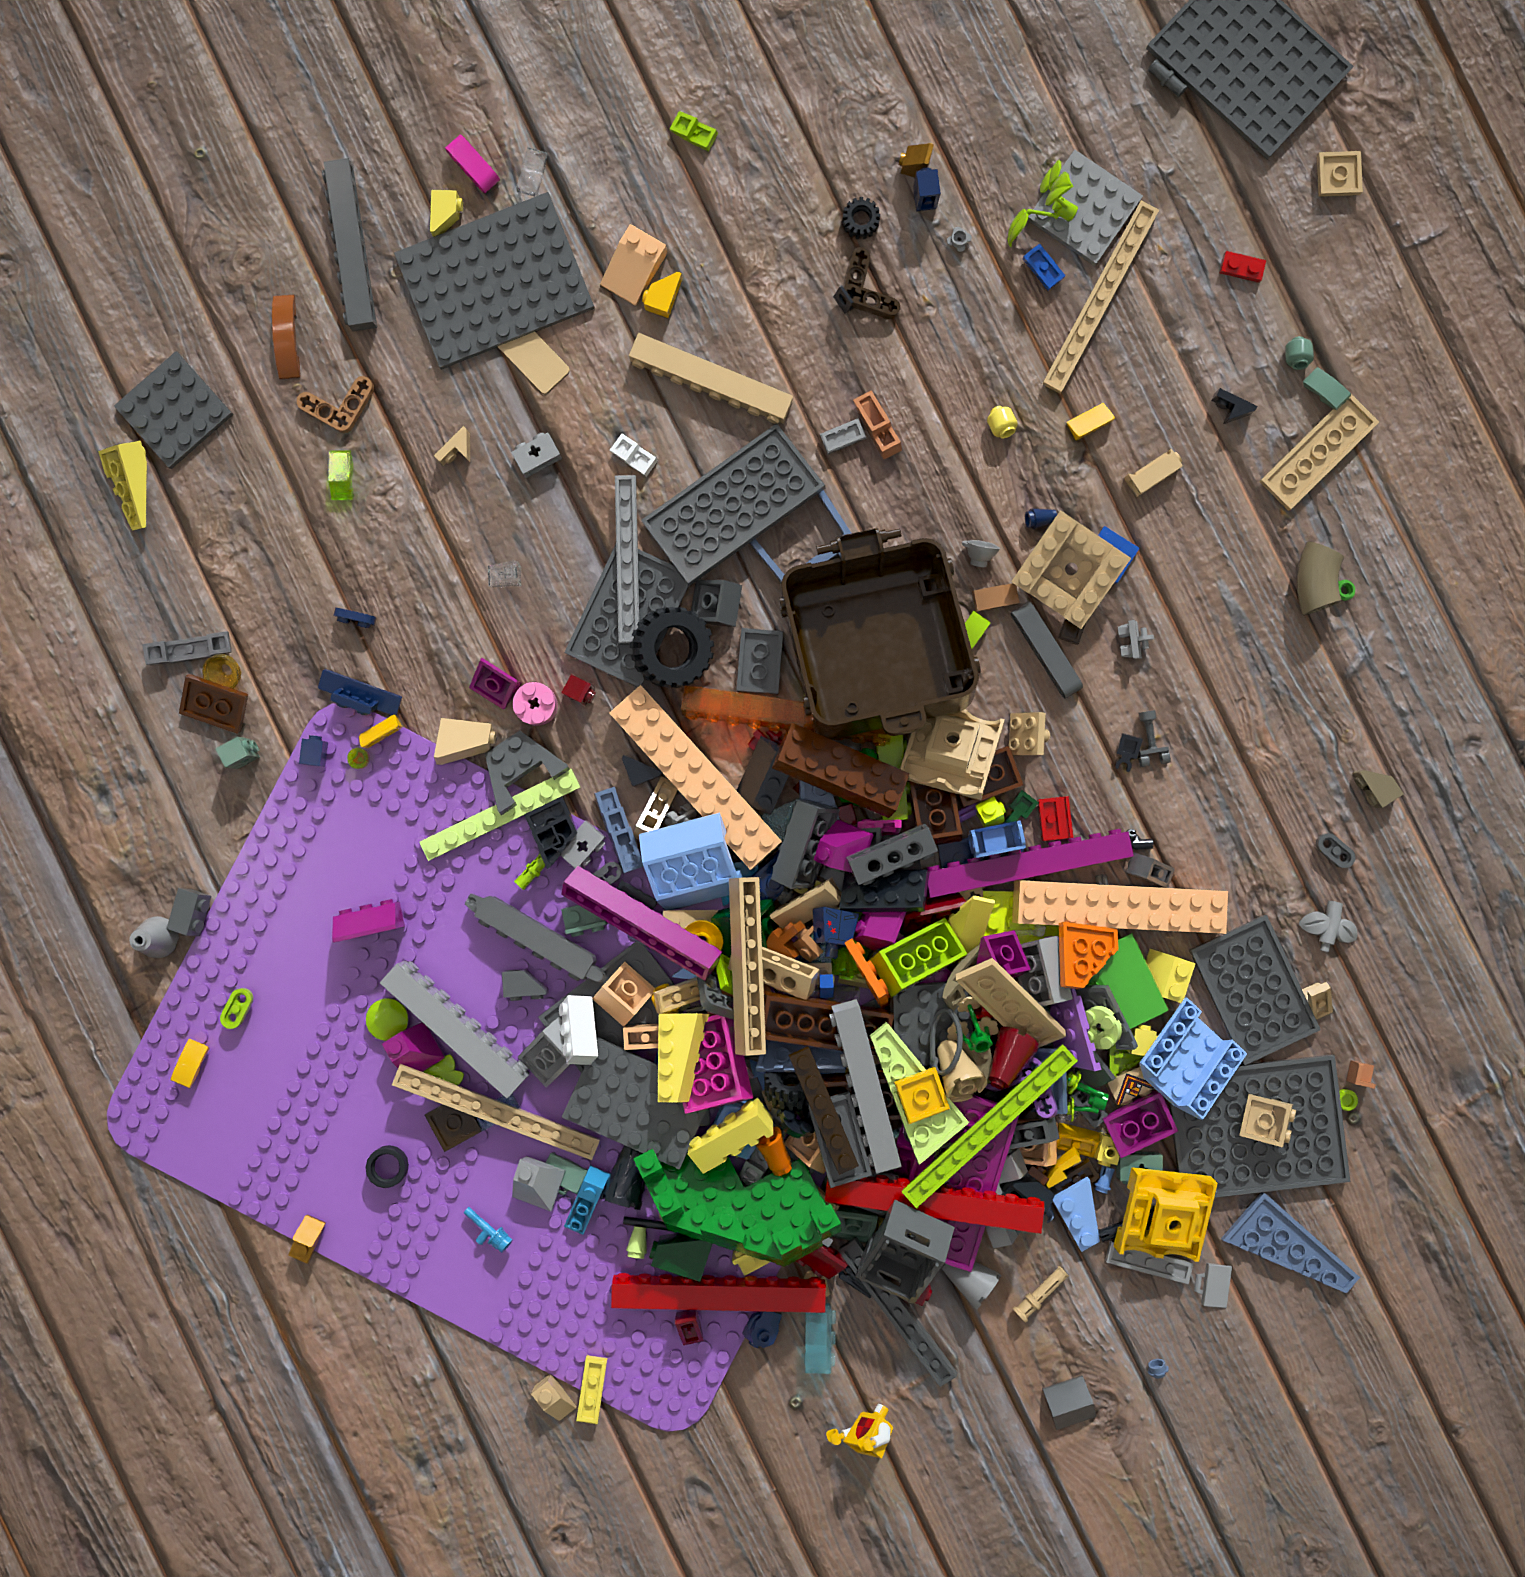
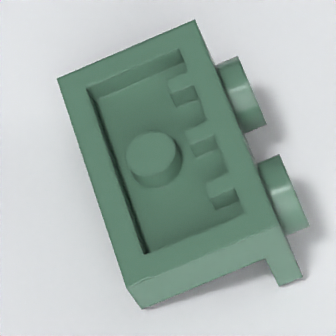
[561,905,609,937]

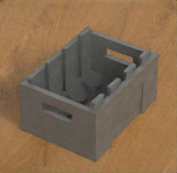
[855,1200,955,1304]

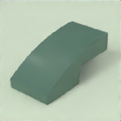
[1303,367,1351,411]

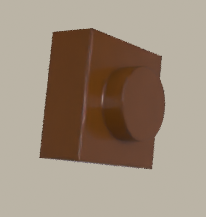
[1026,1164,1049,1185]

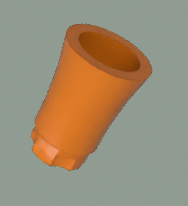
[755,1127,792,1176]

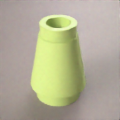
[626,1226,647,1259]

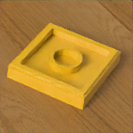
[894,1067,950,1124]

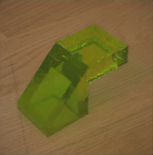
[328,450,354,500]

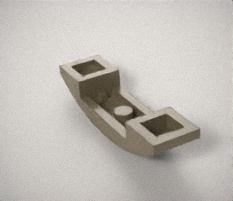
[942,944,980,1011]

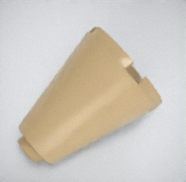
[937,1040,987,1102]

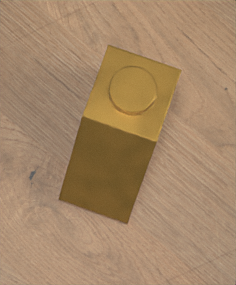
[898,143,934,178]

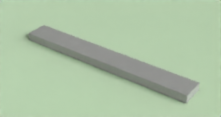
[615,475,640,644]

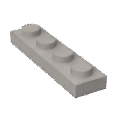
[1105,1240,1194,1284]

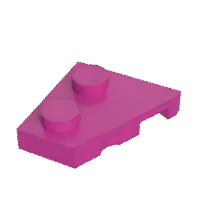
[856,819,902,836]

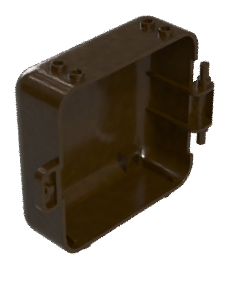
[779,528,981,739]

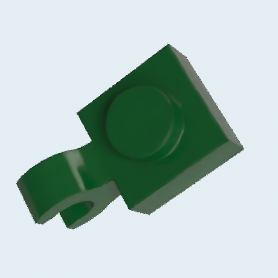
[1004,790,1039,823]

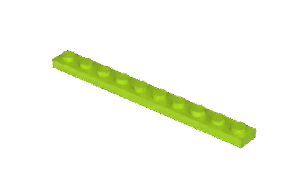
[901,1044,1078,1208]

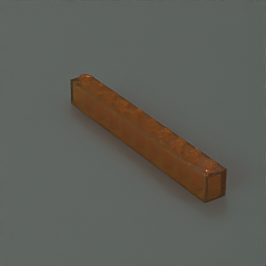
[681,686,891,746]

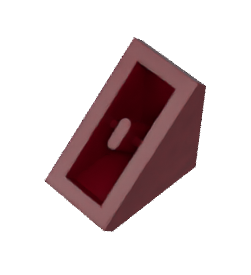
[675,1310,704,1346]

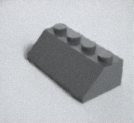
[771,799,840,889]

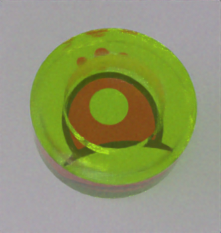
[347,748,370,769]

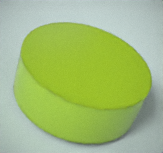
[1339,1089,1358,1111]

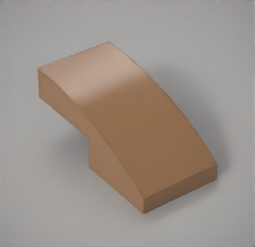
[972,583,1020,612]

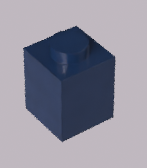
[299,735,328,767]

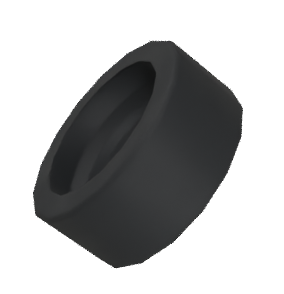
[365,1145,409,1188]

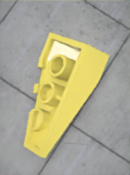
[98,441,147,531]
[948,896,995,963]

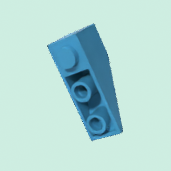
[564,1165,610,1235]

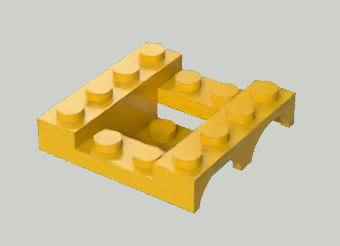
[1114,1167,1218,1262]

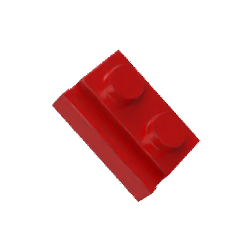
[1037,796,1073,841]

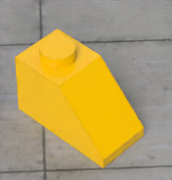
[642,272,682,318]

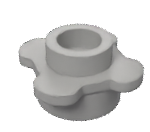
[947,227,972,252]

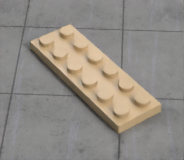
[1259,394,1379,511]
[956,958,1066,1048]

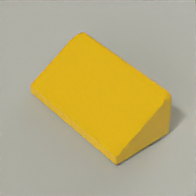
[1066,403,1115,441]
[359,715,402,749]
[1057,1123,1100,1158]

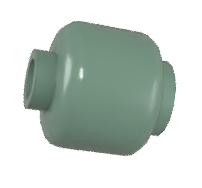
[1285,336,1314,370]

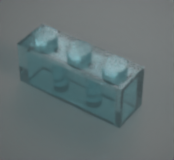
[805,1303,836,1374]

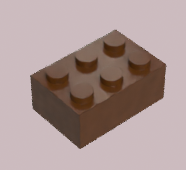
[956,746,1023,808]
[909,781,962,845]

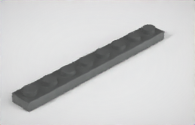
[838,1237,958,1387]

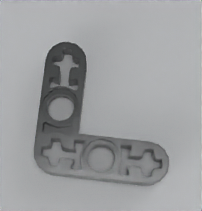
[697,968,734,1020]

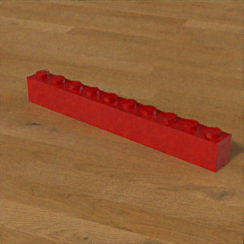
[825,1175,1045,1234]
[611,1273,826,1313]

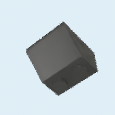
[691,580,742,627]

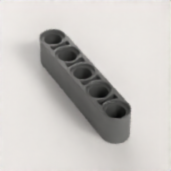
[1011,601,1083,699]

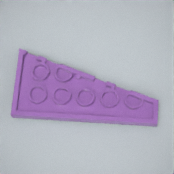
[1044,936,1101,1071]

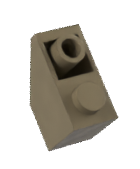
[1353,770,1403,808]

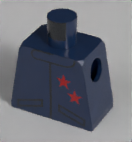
[813,907,859,959]

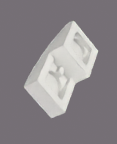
[610,434,658,477]

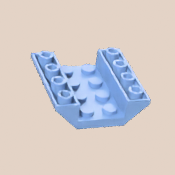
[639,813,742,911]
[1139,998,1247,1120]

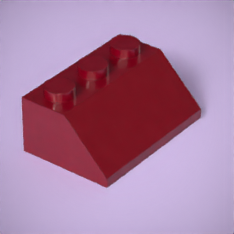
[900,892,966,934]
[796,1244,847,1279]

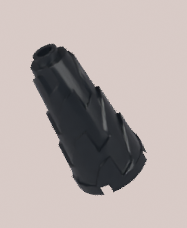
[600,1145,645,1210]

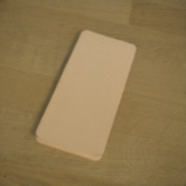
[497,332,570,394]

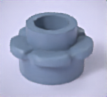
[1148,1359,1169,1379]

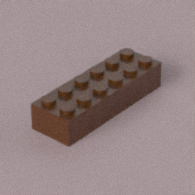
[772,723,910,818]
[764,991,894,1056]

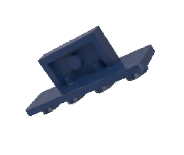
[318,669,402,715]

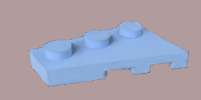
[1052,1177,1100,1252]

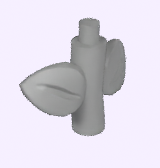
[1299,901,1358,952]

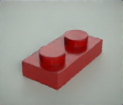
[1219,251,1266,283]

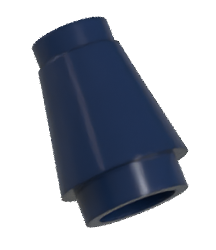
[1025,509,1057,529]

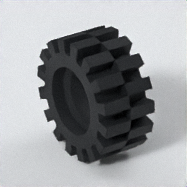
[842,197,880,239]

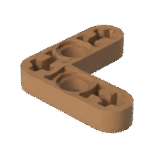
[297,376,374,433]

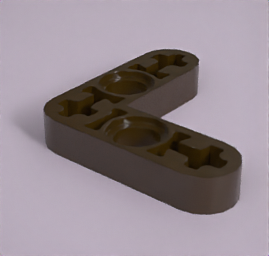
[841,247,900,319]

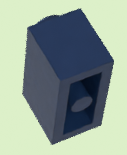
[913,168,941,212]

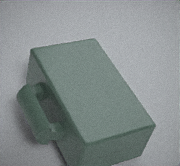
[546,1152,588,1196]

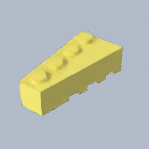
[658,1013,709,1102]
[688,1098,773,1174]

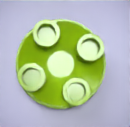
[366,998,408,1041]

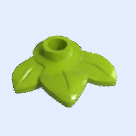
[424,1054,464,1085]

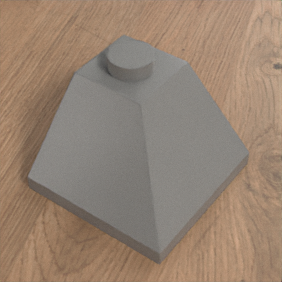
[512,1156,566,1211]

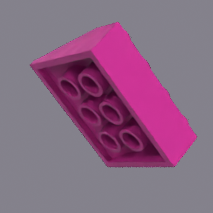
[683,1015,753,1114]

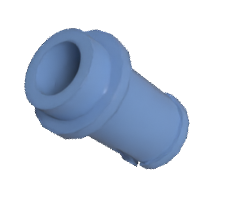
[1094,1165,1115,1194]

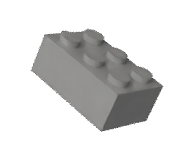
[1018,936,1073,1006]

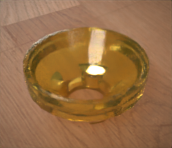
[202,654,241,689]

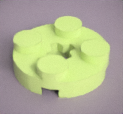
[1085,1006,1122,1050]

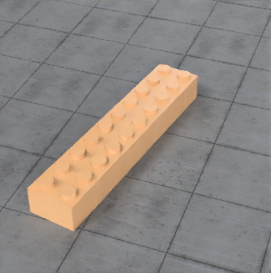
[610,685,783,871]
[1012,880,1228,934]

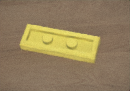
[576,1355,608,1424]

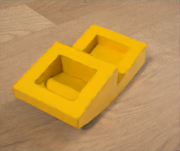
[170,1039,210,1088]
[1046,1147,1081,1188]

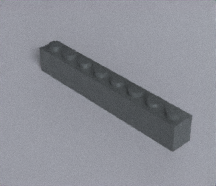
[322,158,377,331]

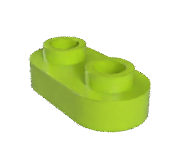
[220,988,253,1029]

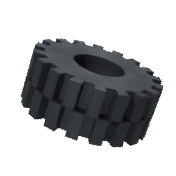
[764,1072,808,1110]

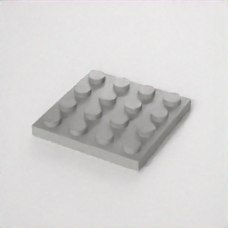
[1028,149,1143,266]

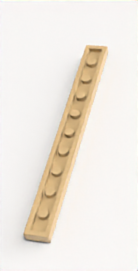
[1042,200,1159,394]
[392,1064,600,1160]

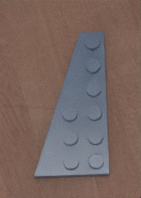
[1221,1192,1360,1293]

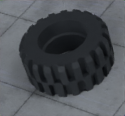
[630,607,714,688]

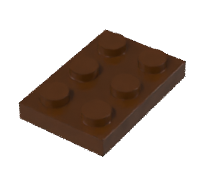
[179,674,248,734]

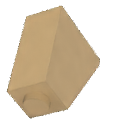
[434,718,496,765]

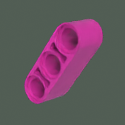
[445,134,500,194]

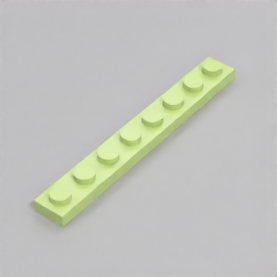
[419,769,581,861]

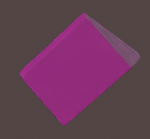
[469,658,522,710]

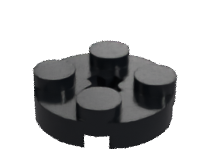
[777,1105,815,1138]

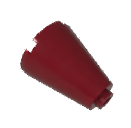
[989,1026,1039,1090]

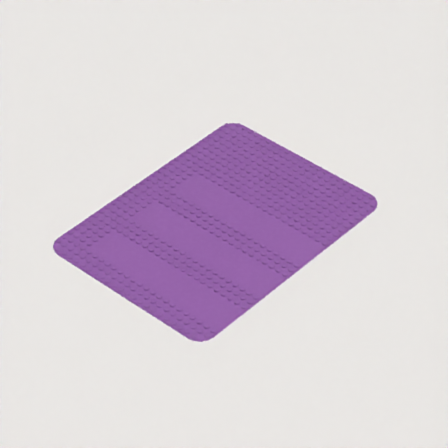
[107,703,875,1432]

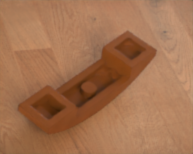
[272,295,301,379]

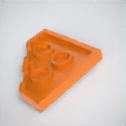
[1059,922,1118,989]
[845,938,890,1009]

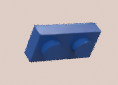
[1022,243,1066,291]

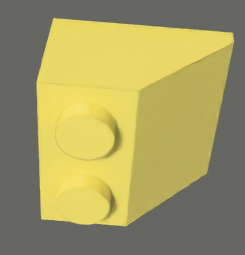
[1146,948,1196,1003]

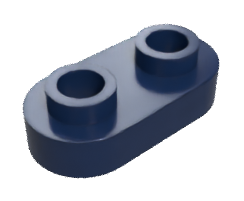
[333,607,377,629]

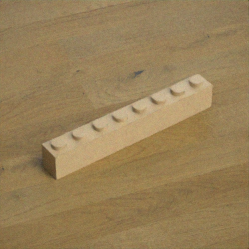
[629,333,793,424]
[729,877,766,1056]

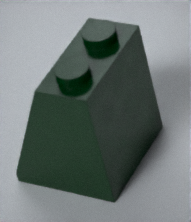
[711,898,779,957]
[649,1233,712,1282]

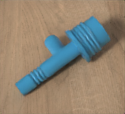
[464,1207,513,1253]

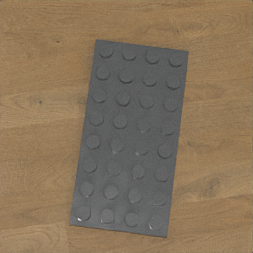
[641,423,826,586]

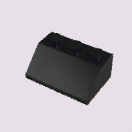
[736,736,789,815]

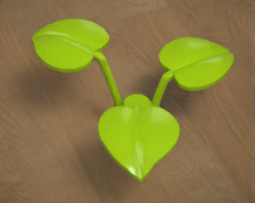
[1008,160,1078,248]

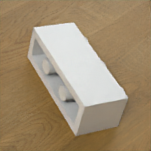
[559,995,598,1065]

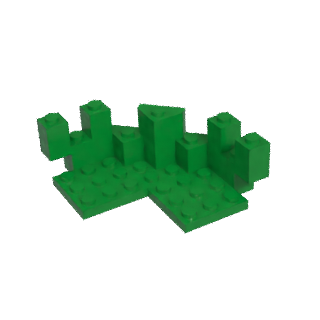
[634,1149,842,1267]

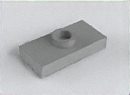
[820,418,866,455]

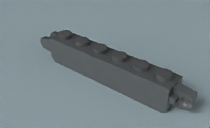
[465,894,607,982]

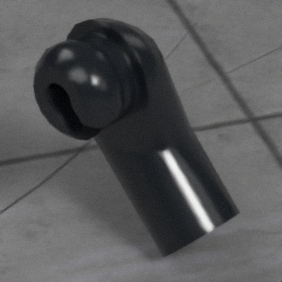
[1126,829,1153,850]

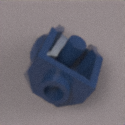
[742,1311,782,1349]

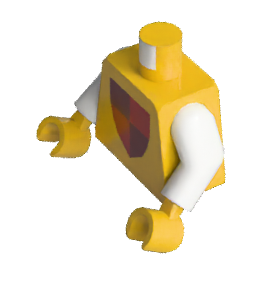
[826,1404,893,1459]

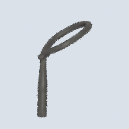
[929,1007,963,1076]

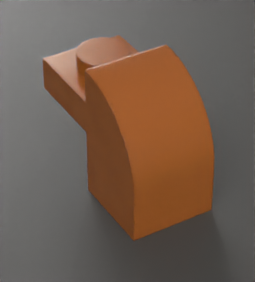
[766,920,806,959]

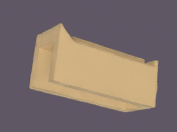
[1124,448,1183,497]

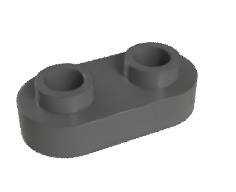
[1316,833,1355,868]

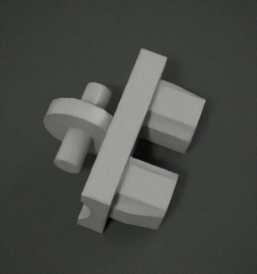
[1118,620,1154,659]

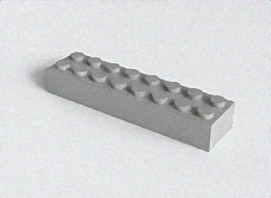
[380,961,530,1098]

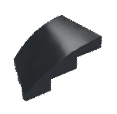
[524,796,578,869]

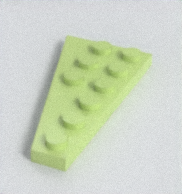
[870,1022,969,1165]

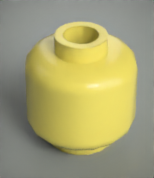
[987,406,1018,439]

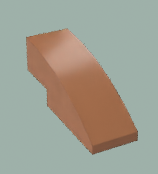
[853,390,902,460]

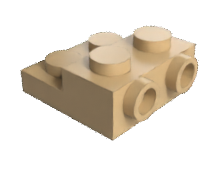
[1239,1094,1296,1147]

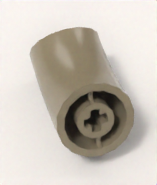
[1297,542,1344,615]

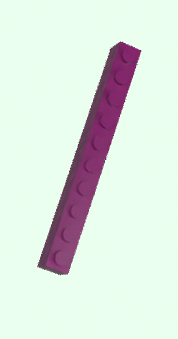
[926,828,1134,898]

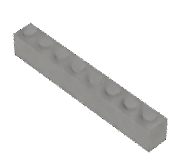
[829,999,901,1174]

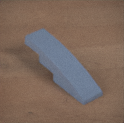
[594,787,644,873]

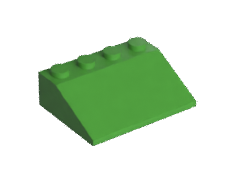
[1087,933,1169,1031]

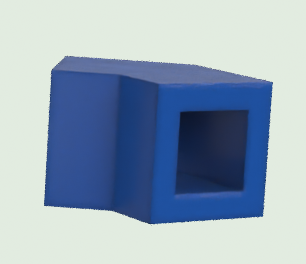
[819,974,834,998]

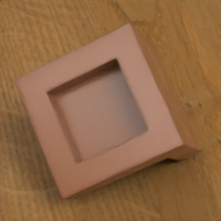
[1346,1060,1376,1089]

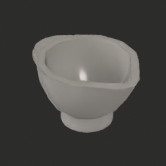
[962,540,1000,567]

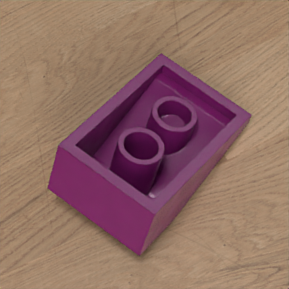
[1103,1089,1178,1158]

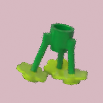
[1066,1071,1109,1122]

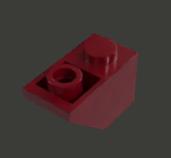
[561,674,596,706]

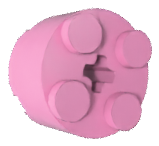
[513,682,558,726]

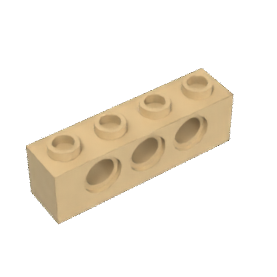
[728,947,819,1000]

